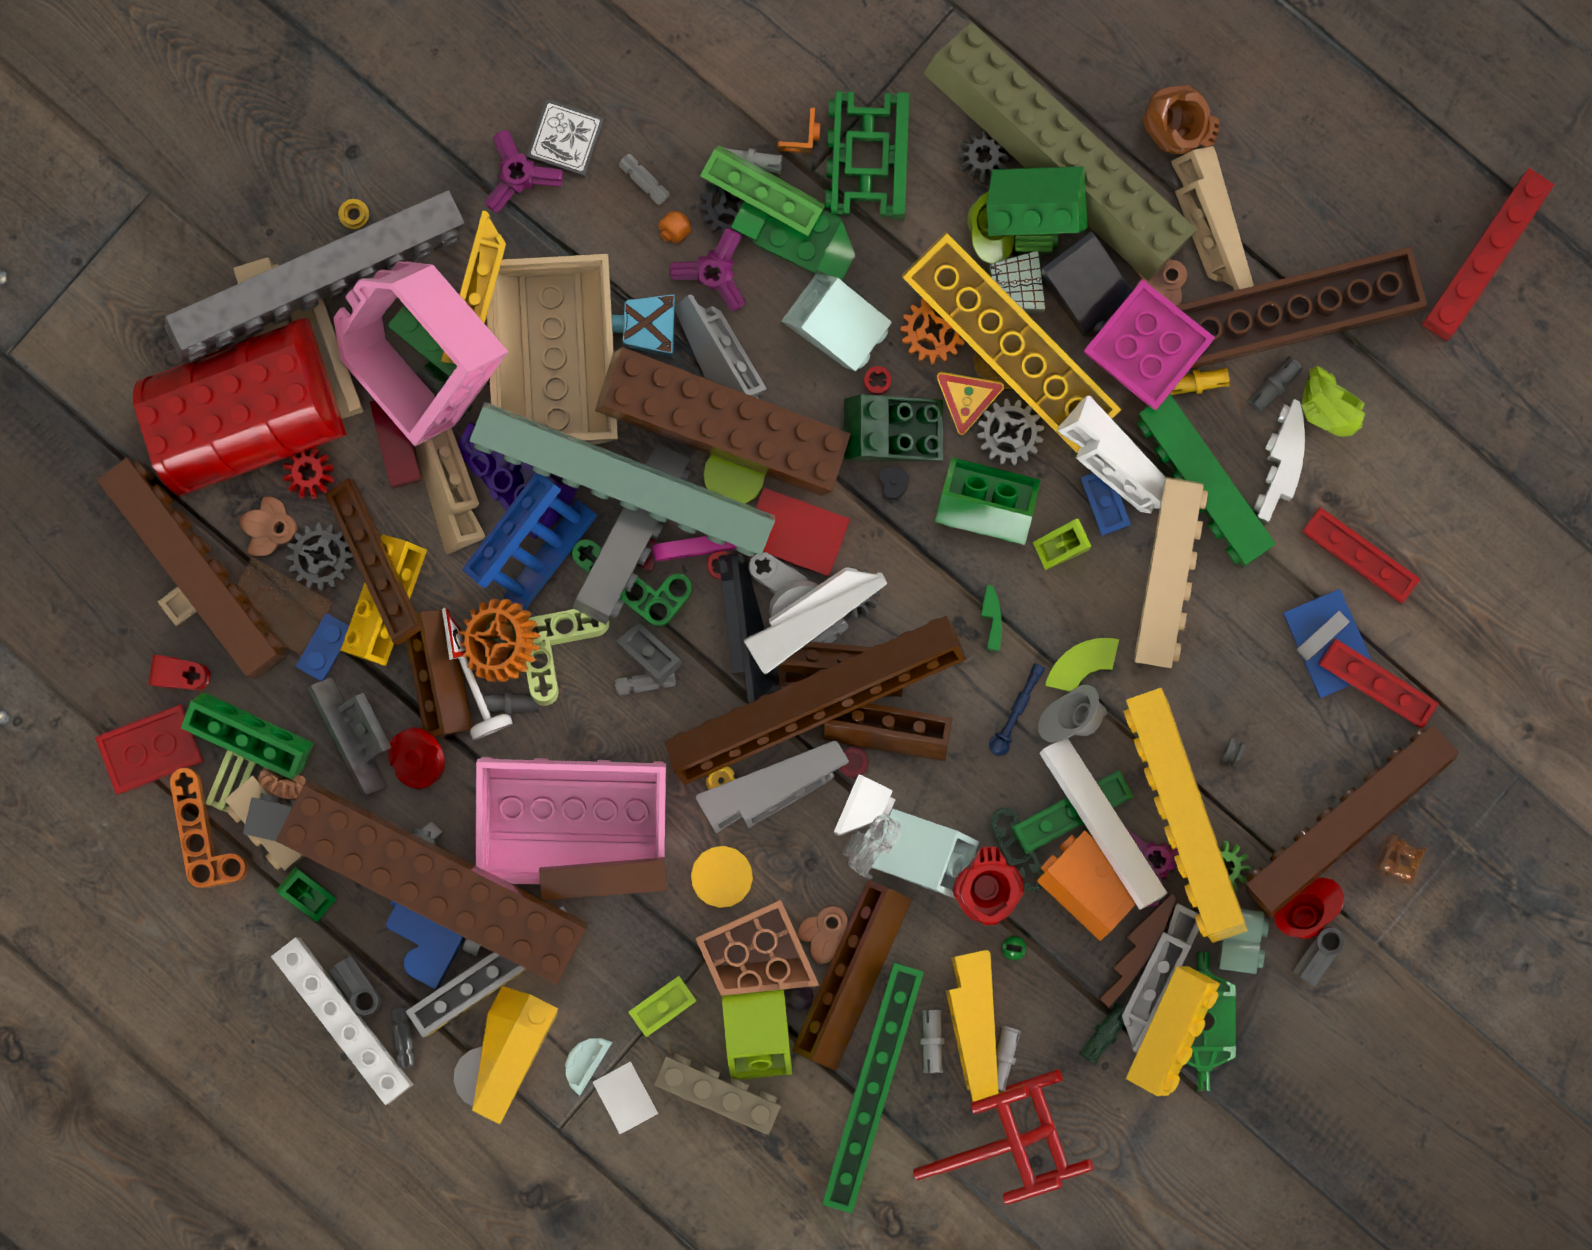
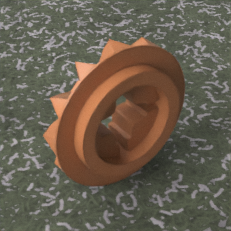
[258,767,306,799]

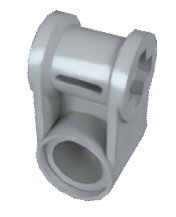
[749,552,808,595]

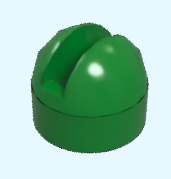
[1001,936,1027,961]

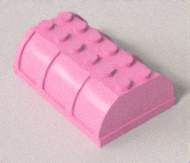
[476,757,666,884]

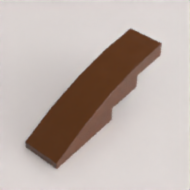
[1098,894,1176,1008]

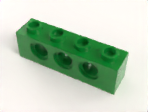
[181,692,314,780]

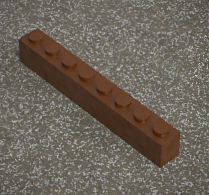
[1245,725,1459,918]

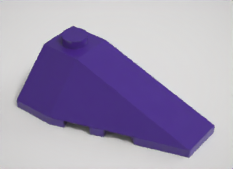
[458,422,578,539]

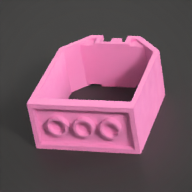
[333,261,508,446]

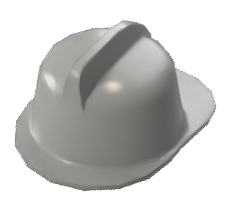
[1038,685,1107,743]

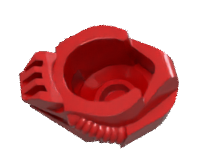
[952,846,1024,926]

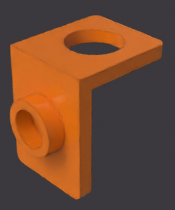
[777,107,821,154]

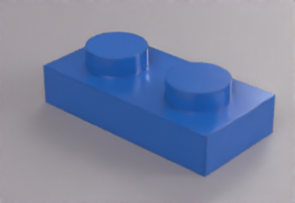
[1080,473,1131,537]
[295,613,349,681]

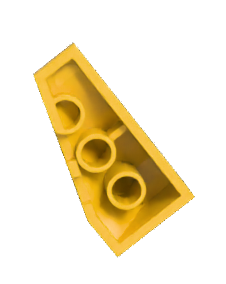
[472,986,558,1125]

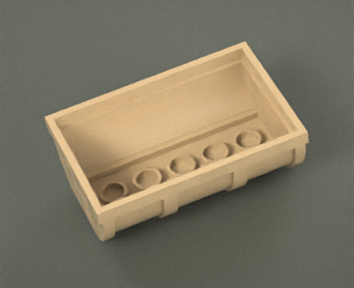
[487,254,618,444]

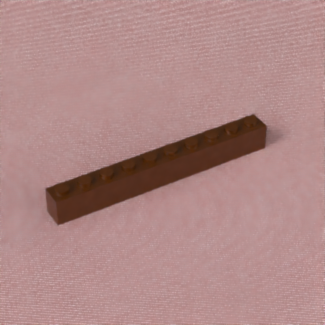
[664,616,966,785]

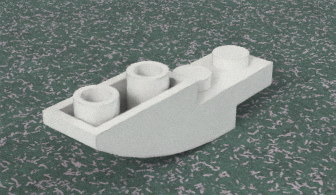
[1253,399,1305,525]

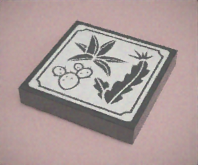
[527,99,605,177]

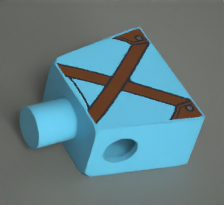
[612,295,676,358]

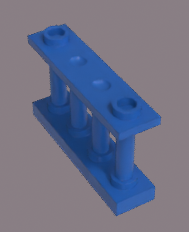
[462,473,598,610]

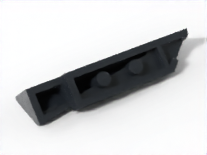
[719,553,782,703]

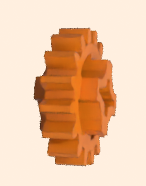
[900,299,965,365]

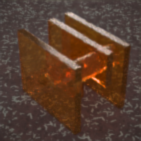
[1373,834,1427,885]

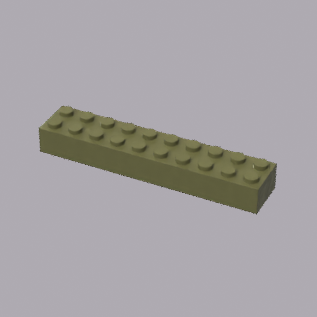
[923,22,1197,281]

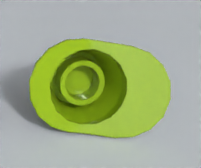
[967,191,1014,264]

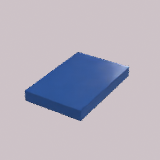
[1283,589,1372,698]

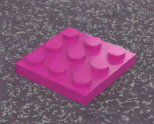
[1083,279,1215,411]

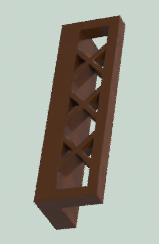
[779,642,903,697]

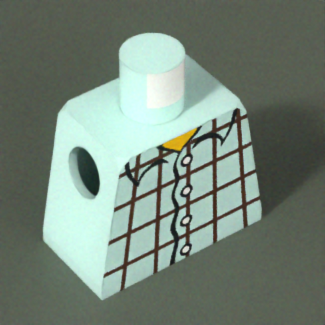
[989,251,1045,314]

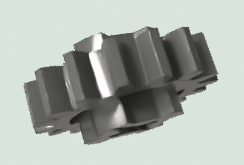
[286,523,354,591]

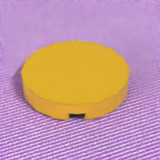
[691,846,753,908]

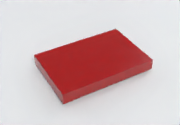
[756,487,850,577]
[95,704,204,795]

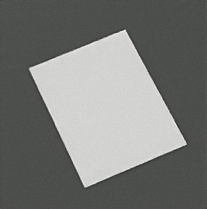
[593,1062,658,1134]

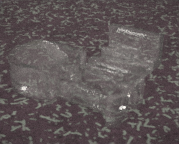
[841,814,901,879]

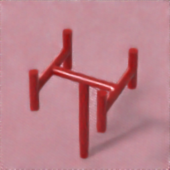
[913,1069,1094,1205]

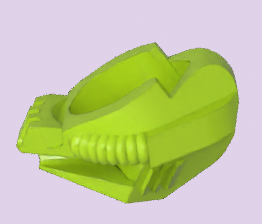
[1301,366,1365,437]

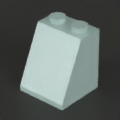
[781,273,892,371]
[871,809,979,899]

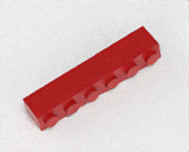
[1421,168,1555,342]

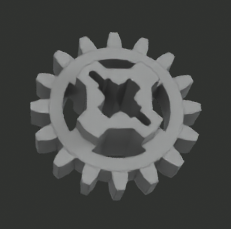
[977,399,1044,466]

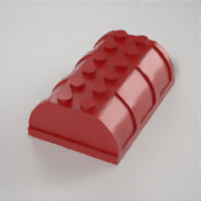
[133,318,347,496]

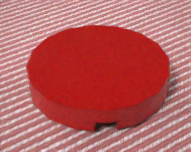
[388,727,445,789]

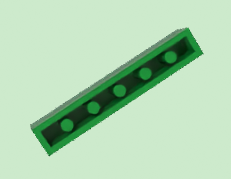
[1136,394,1276,568]

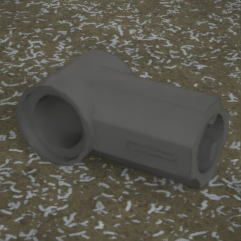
[1292,926,1345,987]
[329,955,383,1016]

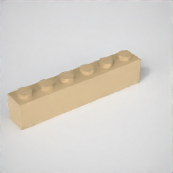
[1134,477,1208,668]

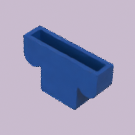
[386,901,465,989]

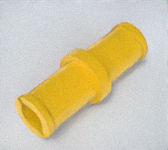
[1170,367,1230,396]

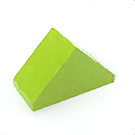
[1033,519,1091,570]

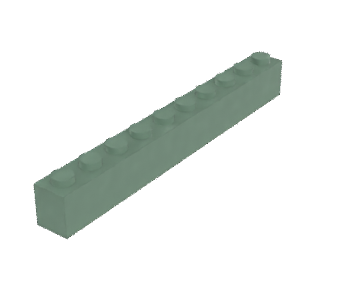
[470,402,775,556]

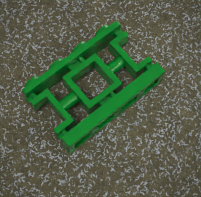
[825,90,909,219]

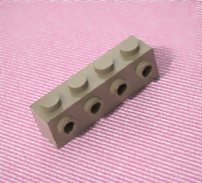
[654,1053,781,1135]

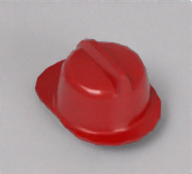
[1274,877,1344,939]

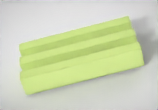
[205,750,256,813]

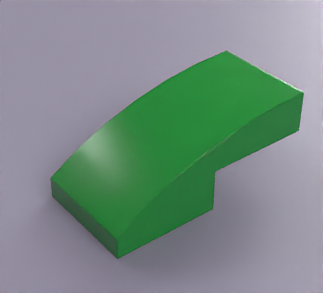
[980,585,1002,653]

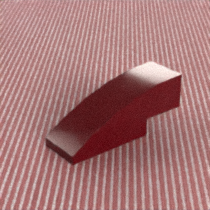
[370,400,423,489]

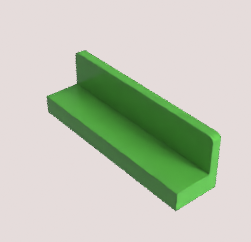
[700,145,825,236]

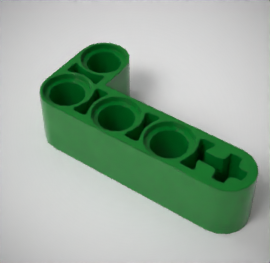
[572,539,692,628]

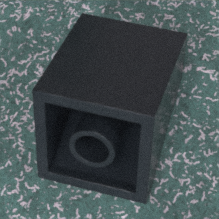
[1041,231,1133,336]

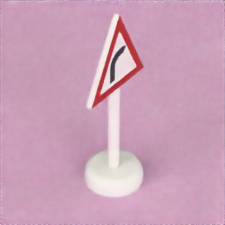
[442,608,513,740]

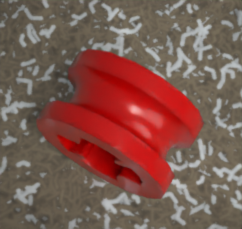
[864,366,892,395]
[707,551,729,580]

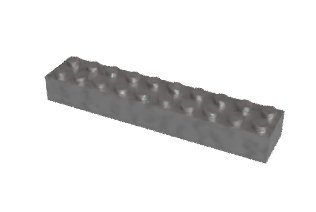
[165,190,465,363]

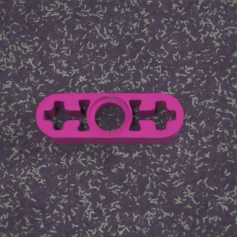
[652,536,737,562]

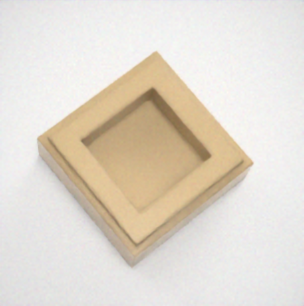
[158,586,197,627]

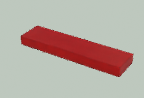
[1301,507,1420,605]
[1318,638,1439,728]

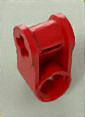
[148,654,211,691]

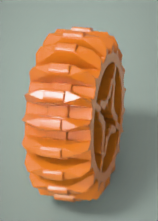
[458,599,540,682]

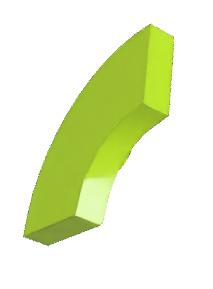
[1045,638,1119,692]

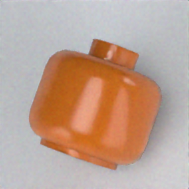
[658,211,692,244]

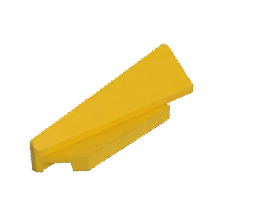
[441,211,506,364]
[945,950,999,1102]

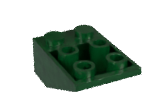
[844,394,943,462]

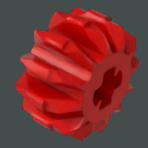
[282,447,335,499]

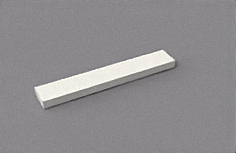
[1039,739,1167,910]

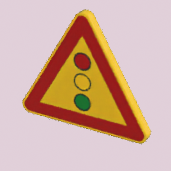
[937,372,1004,435]

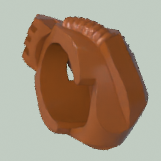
[1143,85,1220,154]

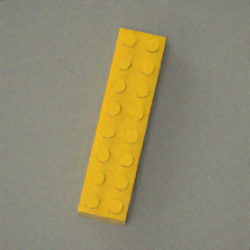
[902,231,1121,453]
[1123,688,1248,943]

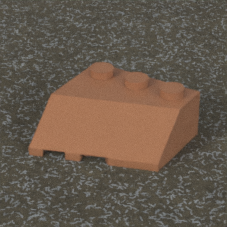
[695,900,819,996]

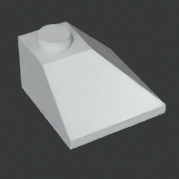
[834,774,896,836]

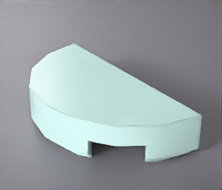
[565,1038,613,1096]

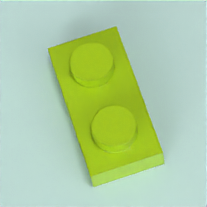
[628,976,697,1037]

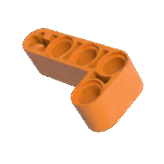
[170,768,249,888]

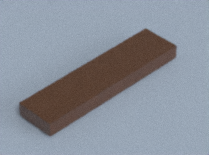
[539,857,668,900]

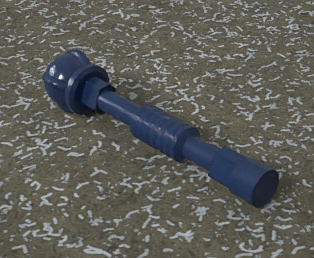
[989,663,1045,756]

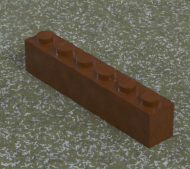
[792,880,912,1071]

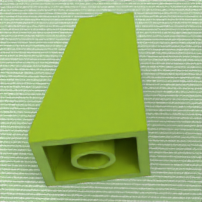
[722,989,793,1080]

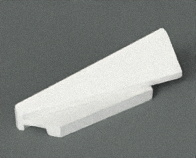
[1058,396,1165,514]
[744,567,887,674]

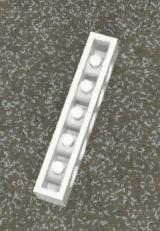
[271,937,414,1105]

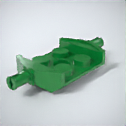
[1186,952,1236,1091]

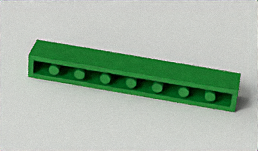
[822,963,924,1214]

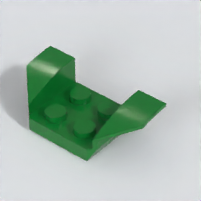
[731,201,855,281]

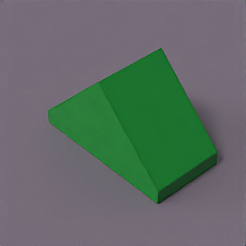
[276,867,337,922]

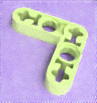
[526,609,609,706]

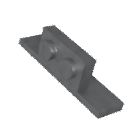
[308,677,392,797]

